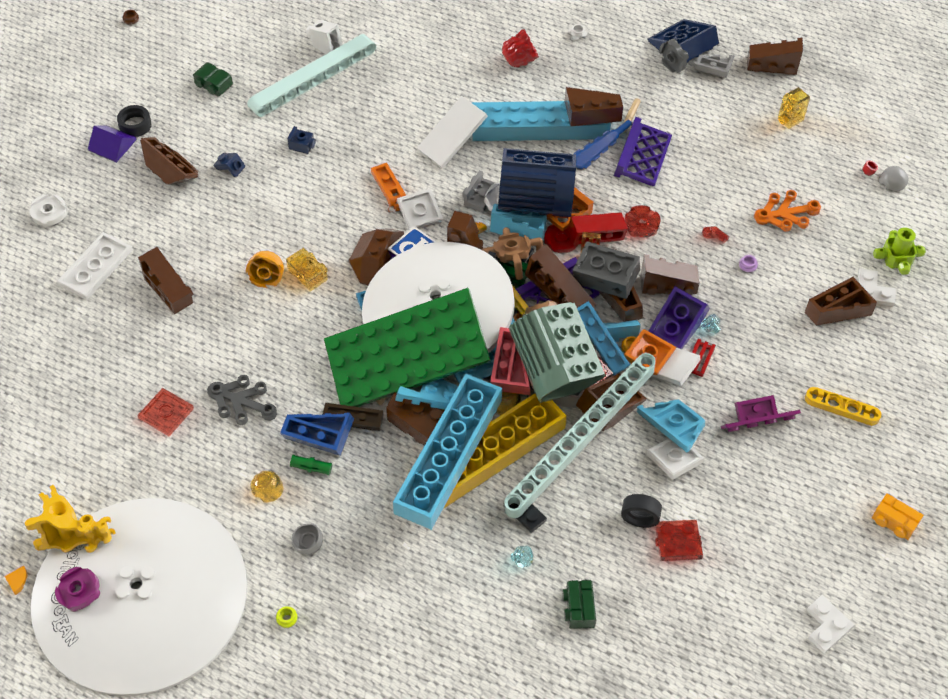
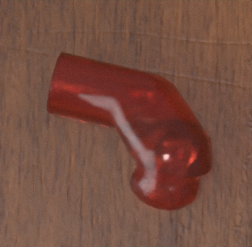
[702,226,729,243]

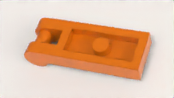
[371,162,406,206]

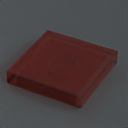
[137,388,194,437]

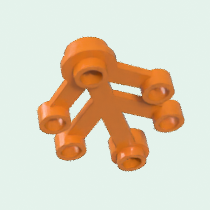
[754,190,821,232]

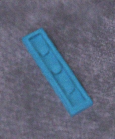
[577,301,630,376]

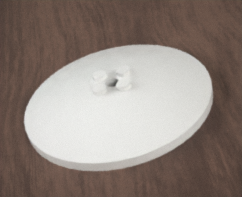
[362,242,515,353]

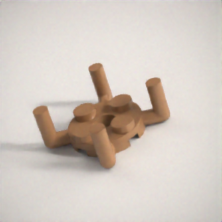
[482,227,543,280]

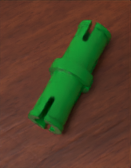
[290,454,332,476]

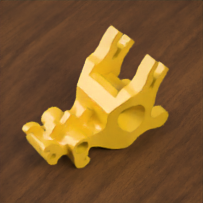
[25,485,116,553]

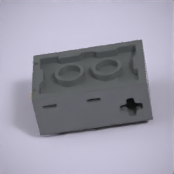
[573,242,640,299]

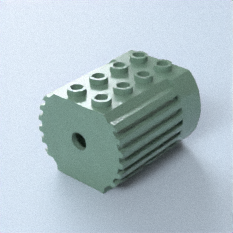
[509,302,605,403]

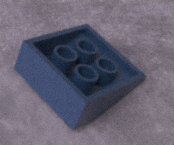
[647,19,719,63]

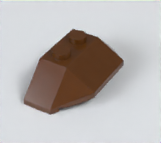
[140,137,198,185]
[349,228,404,286]

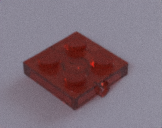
[655,520,703,561]

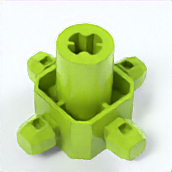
[873,227,926,275]

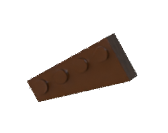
[597,249,643,322]

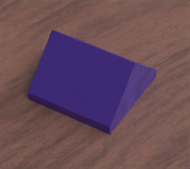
[88,125,137,163]

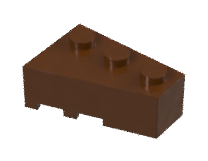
[747,37,803,75]
[447,211,484,250]
[138,247,194,314]
[804,277,877,326]

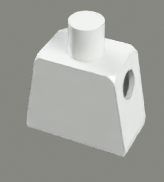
[306,20,342,54]

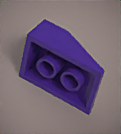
[648,287,710,349]

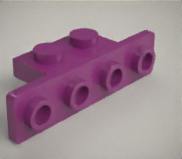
[721,395,801,432]

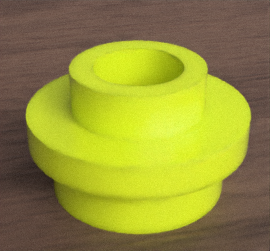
[276,606,298,628]

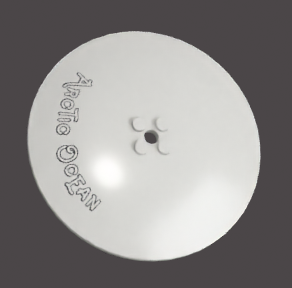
[31,498,247,696]

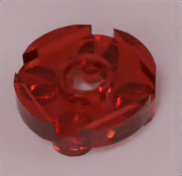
[625,205,661,237]

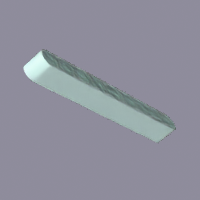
[247,34,376,117]

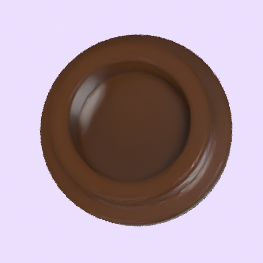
[122,10,139,24]

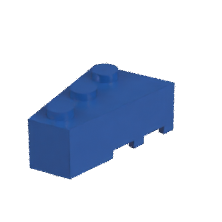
[280,413,354,456]

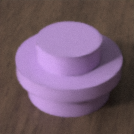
[739,255,758,272]

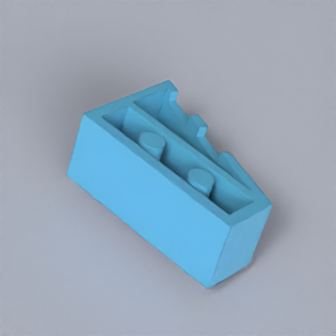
[490,204,547,240]

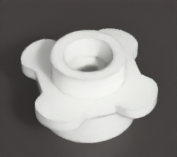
[568,24,587,40]

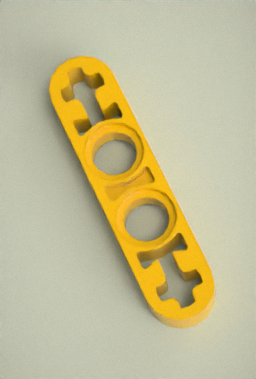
[805,387,881,426]

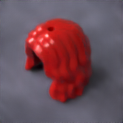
[502,29,539,67]

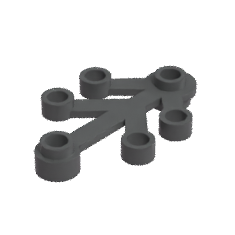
[207,375,277,425]

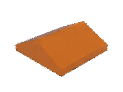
[624,329,676,375]

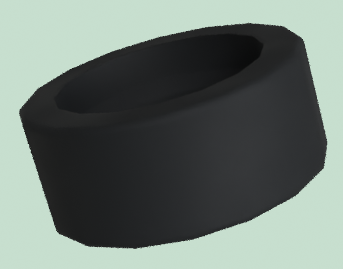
[117,105,152,137]
[621,494,662,528]

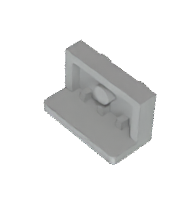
[462,170,495,213]

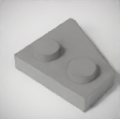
[694,55,735,78]

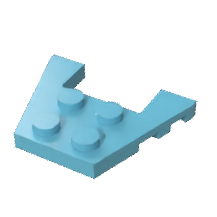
[395,378,458,410]

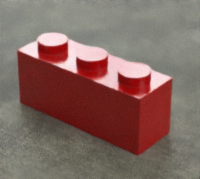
[567,212,628,245]

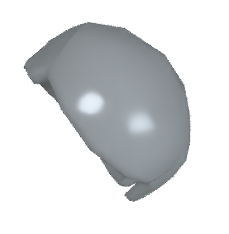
[879,166,908,192]
[291,523,323,555]

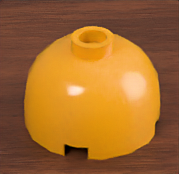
[245,251,284,288]

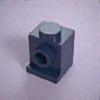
[287,126,316,154]

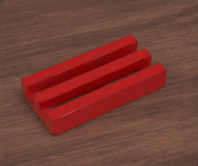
[691,339,716,377]

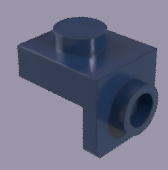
[214,153,245,177]

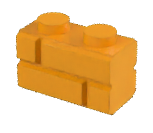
[872,493,924,540]

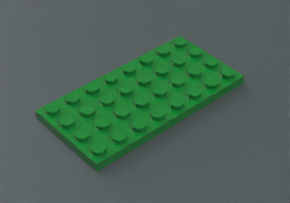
[324,287,491,407]

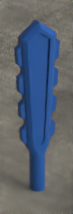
[574,120,632,170]

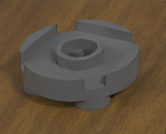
[659,39,689,73]

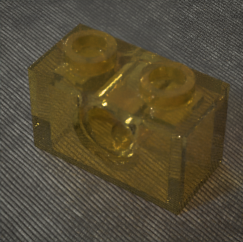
[777,87,810,129]
[286,247,328,292]

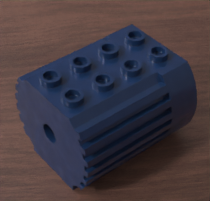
[498,148,576,217]

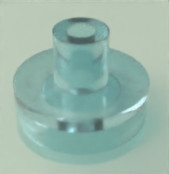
[701,314,721,334]
[511,545,533,567]

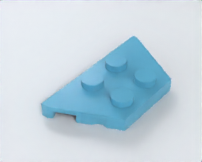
[637,400,705,453]

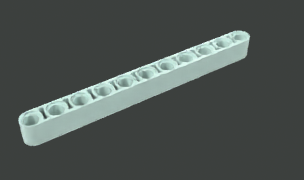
[504,353,655,518]

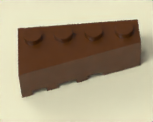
[525,244,596,308]

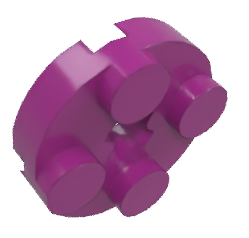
[55,567,100,612]

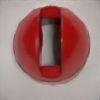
[862,160,878,176]

